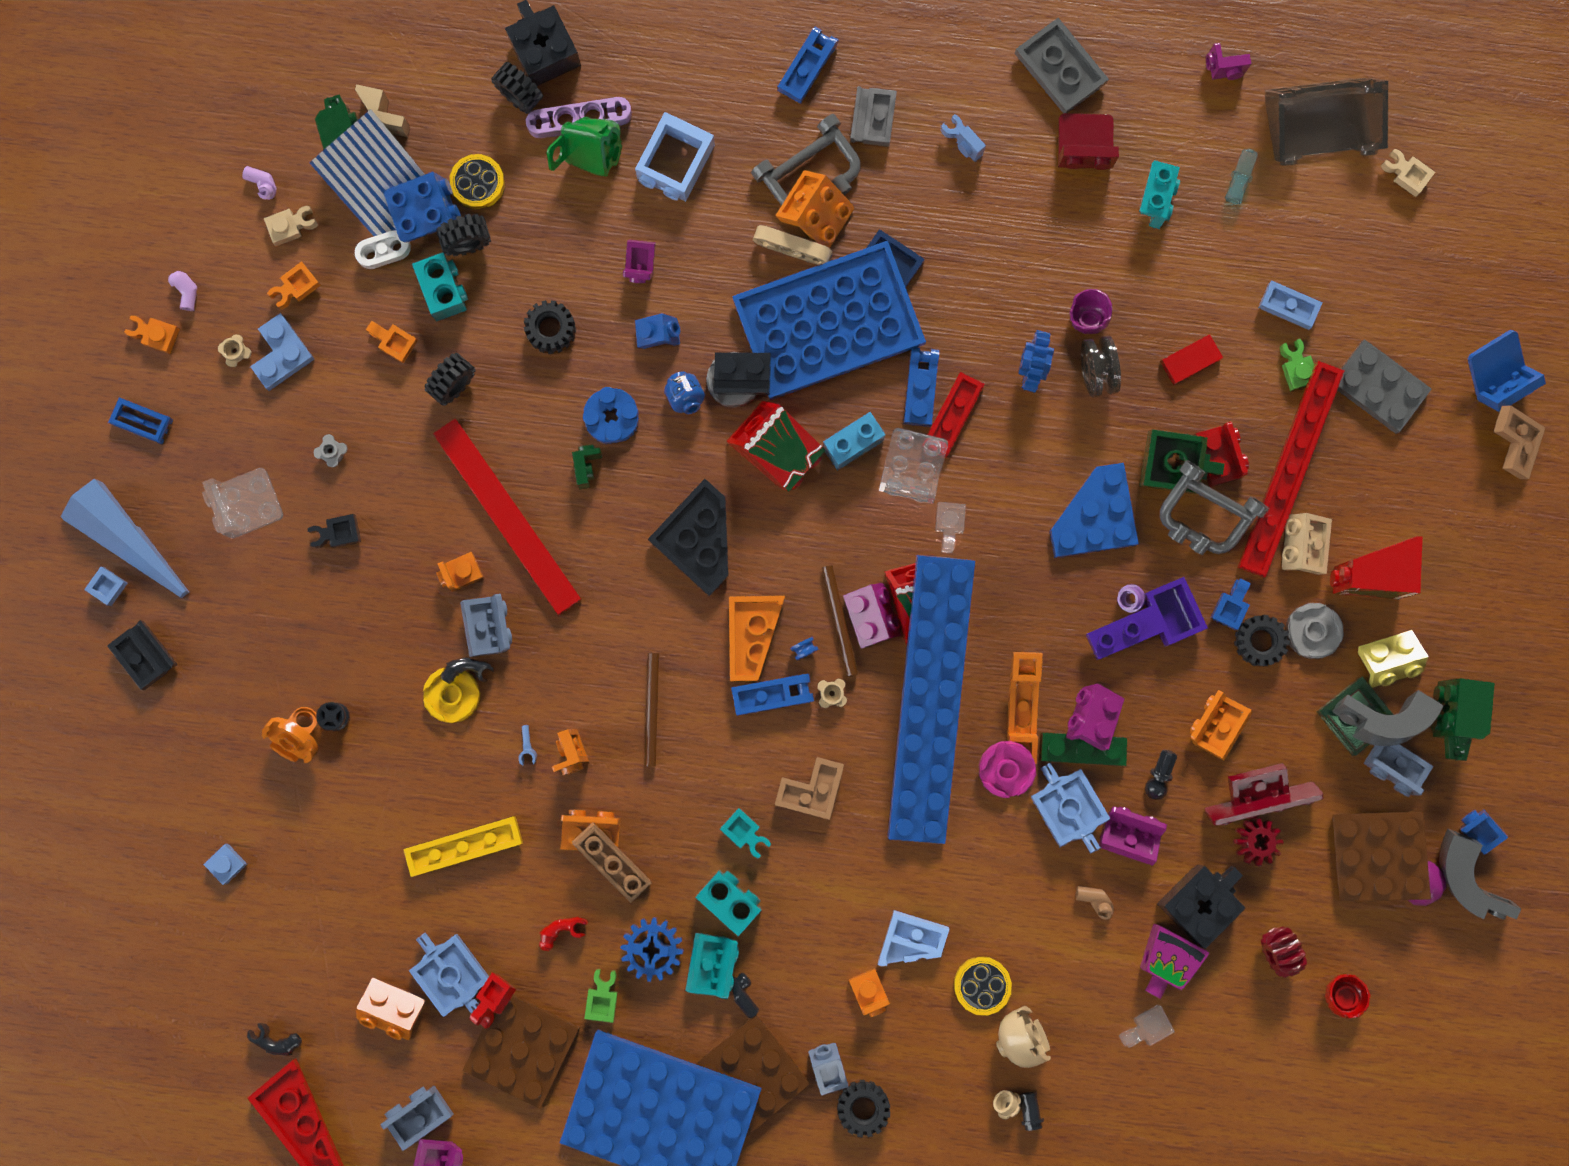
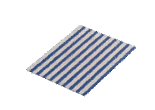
[309,109,425,236]

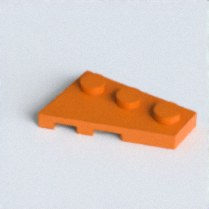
[729,596,785,682]

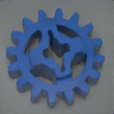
[1018,330,1054,392]
[620,917,684,982]

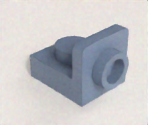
[809,1043,849,1095]

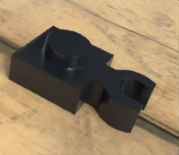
[307,514,361,548]

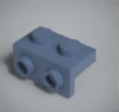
[460,594,512,657]
[1364,744,1433,797]
[380,1085,453,1151]

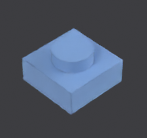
[84,567,128,606]
[203,844,247,885]

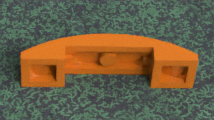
[1007,652,1043,764]

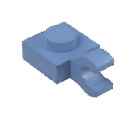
[941,114,986,162]

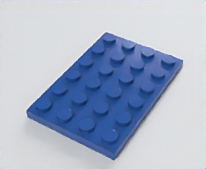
[732,241,926,400]
[560,1030,762,1166]

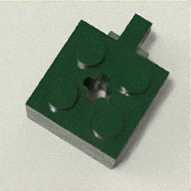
[315,95,359,149]
[1139,429,1225,494]
[1431,678,1495,761]

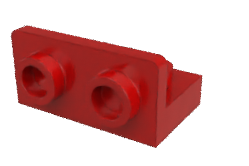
[1194,421,1249,488]

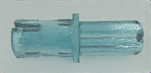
[1225,149,1258,204]

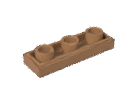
[572,822,652,903]

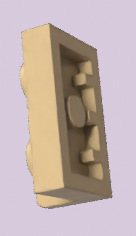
[1282,513,1332,575]

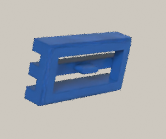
[108,397,173,444]

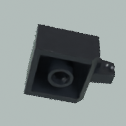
[505,0,581,86]
[1157,864,1246,949]

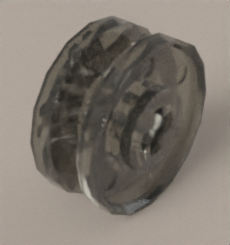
[1081,335,1121,398]

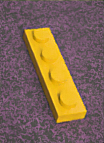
[403,816,523,877]

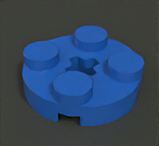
[583,387,639,444]

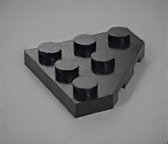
[648,479,729,597]

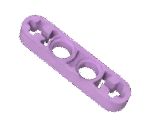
[526,97,632,138]

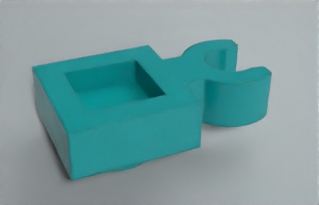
[720,808,771,858]

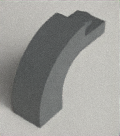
[1332,690,1444,746]
[1439,828,1521,919]

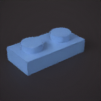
[1258,281,1322,330]

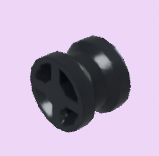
[316,702,350,731]

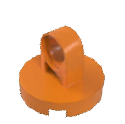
[262,707,318,763]

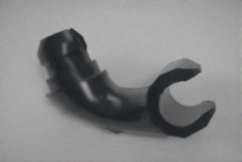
[441,658,494,684]
[247,1023,302,1056]

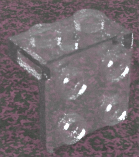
[879,428,948,504]
[202,468,283,539]

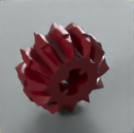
[1232,817,1284,867]
[1261,926,1307,978]

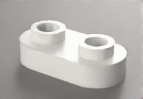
[355,230,411,269]

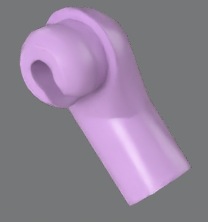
[242,166,277,200]
[168,271,197,311]

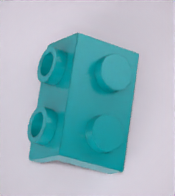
[1139,160,1180,229]
[685,933,739,999]

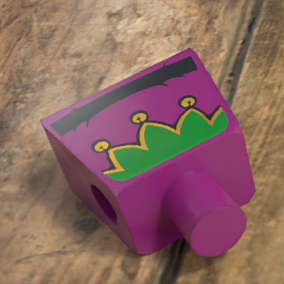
[1140,924,1209,999]

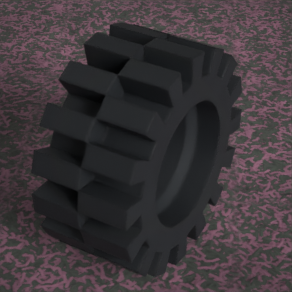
[491,62,543,114]
[437,214,491,256]
[524,300,576,354]
[424,353,476,406]
[1234,615,1290,666]
[837,1080,890,1138]

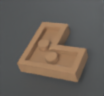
[1494,406,1545,479]
[775,757,844,820]

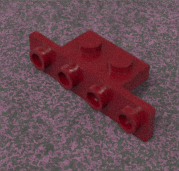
[1205,763,1324,826]

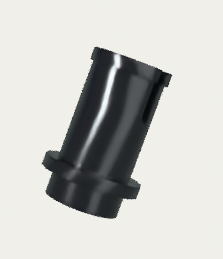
[1018,1091,1044,1131]

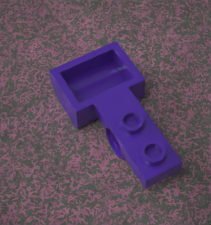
[1086,577,1208,660]

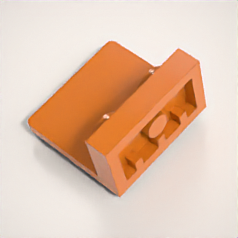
[775,170,854,248]

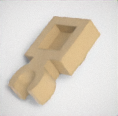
[1381,149,1435,197]
[264,206,318,246]

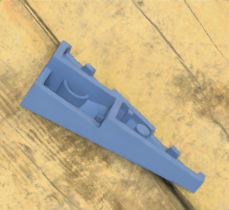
[61,479,189,598]

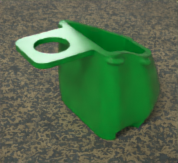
[547,117,622,177]

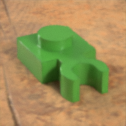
[1280,339,1314,391]
[585,969,618,1023]

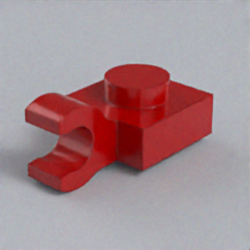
[469,972,517,1029]

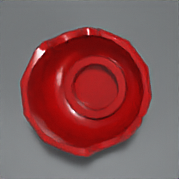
[1325,974,1371,1019]

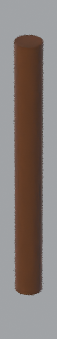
[822,565,858,677]
[645,653,659,766]

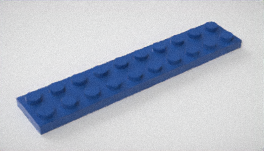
[887,555,975,844]

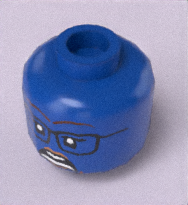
[664,372,705,414]

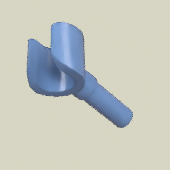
[519,725,537,766]

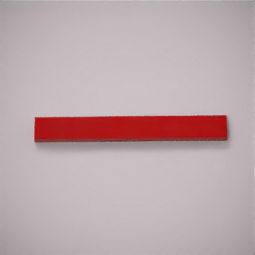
[1237,361,1344,578]
[433,418,582,615]

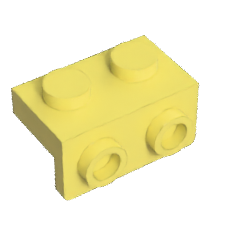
[1358,630,1428,688]

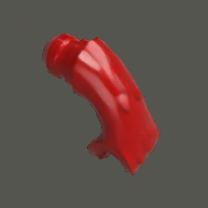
[539,917,588,951]

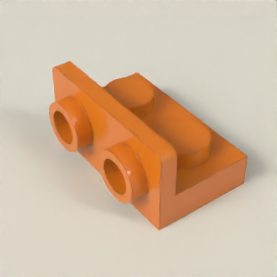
[552,729,589,775]
[560,809,621,850]

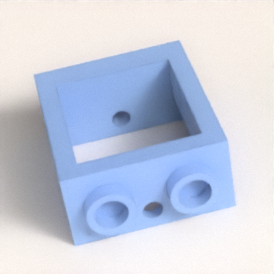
[635,112,715,202]

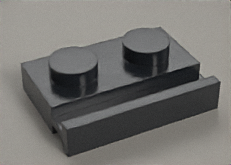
[714,352,771,395]
[107,620,178,690]

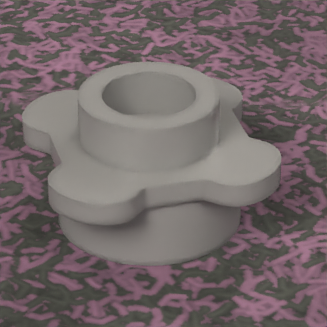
[314,434,347,467]

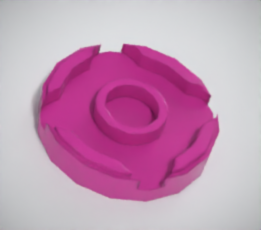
[979,741,1036,798]

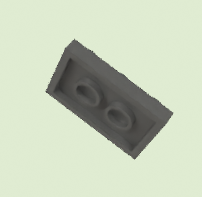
[1014,18,1109,113]
[1337,339,1431,434]

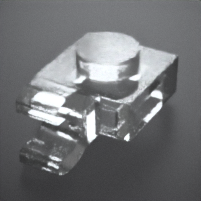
[935,502,966,553]
[1119,1005,1175,1048]

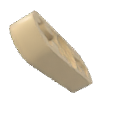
[753,225,832,265]

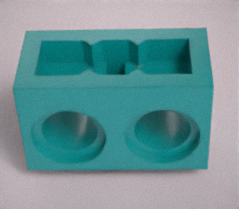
[412,252,468,322]
[695,870,762,936]

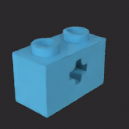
[823,412,886,471]

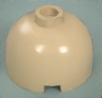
[997,1006,1051,1068]

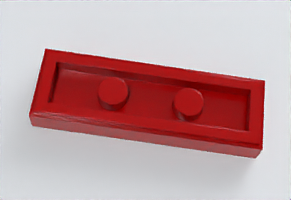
[922,372,985,458]

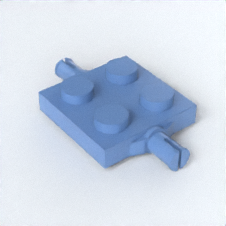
[1031,763,1110,854]
[409,932,489,1017]

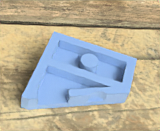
[878,910,949,966]

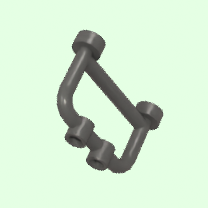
[751,114,861,206]
[1160,460,1269,555]

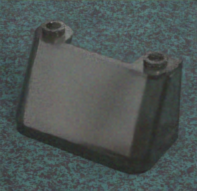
[1265,78,1388,166]

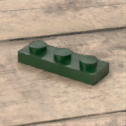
[1040,732,1127,766]

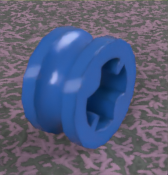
[790,637,819,661]

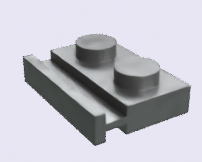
[850,86,897,147]

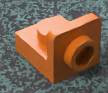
[436,552,484,592]
[849,968,890,1017]

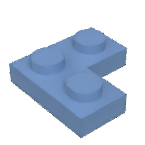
[251,313,314,391]

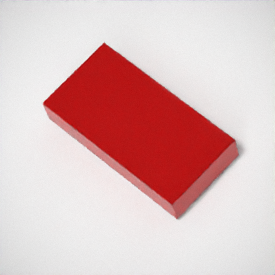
[1160,334,1223,385]

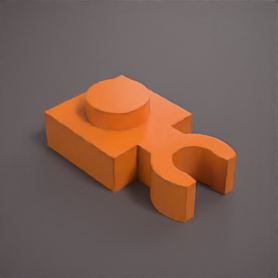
[267,261,321,310]
[124,316,180,354]

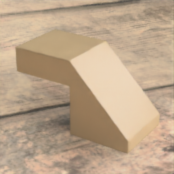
[355,84,410,137]

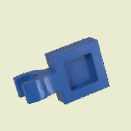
[1210,579,1251,630]

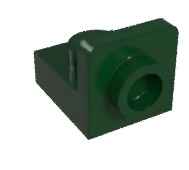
[572,445,602,490]

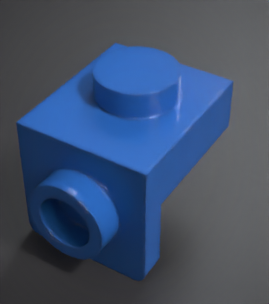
[635,313,680,349]
[1460,809,1508,855]

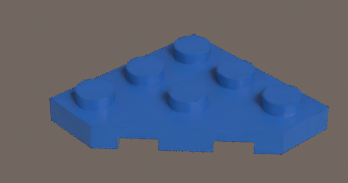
[1050,463,1138,558]

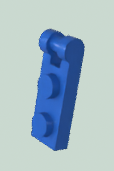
[777,26,839,104]
[903,347,939,427]
[731,674,814,716]

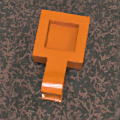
[366,321,418,364]

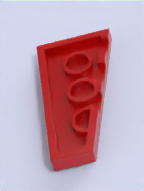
[247,1058,344,1166]

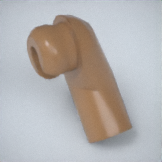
[1075,886,1114,920]

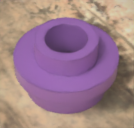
[1117,584,1146,613]

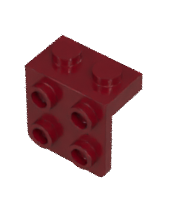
[1058,113,1119,170]

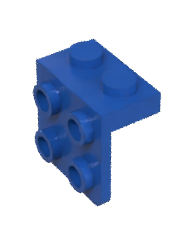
[384,172,461,243]
[1468,330,1546,412]

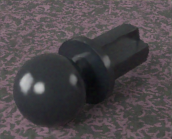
[1145,750,1177,800]

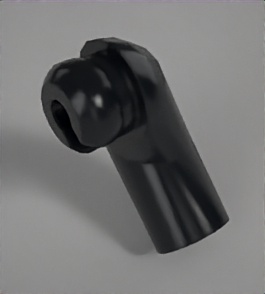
[732,973,759,1018]

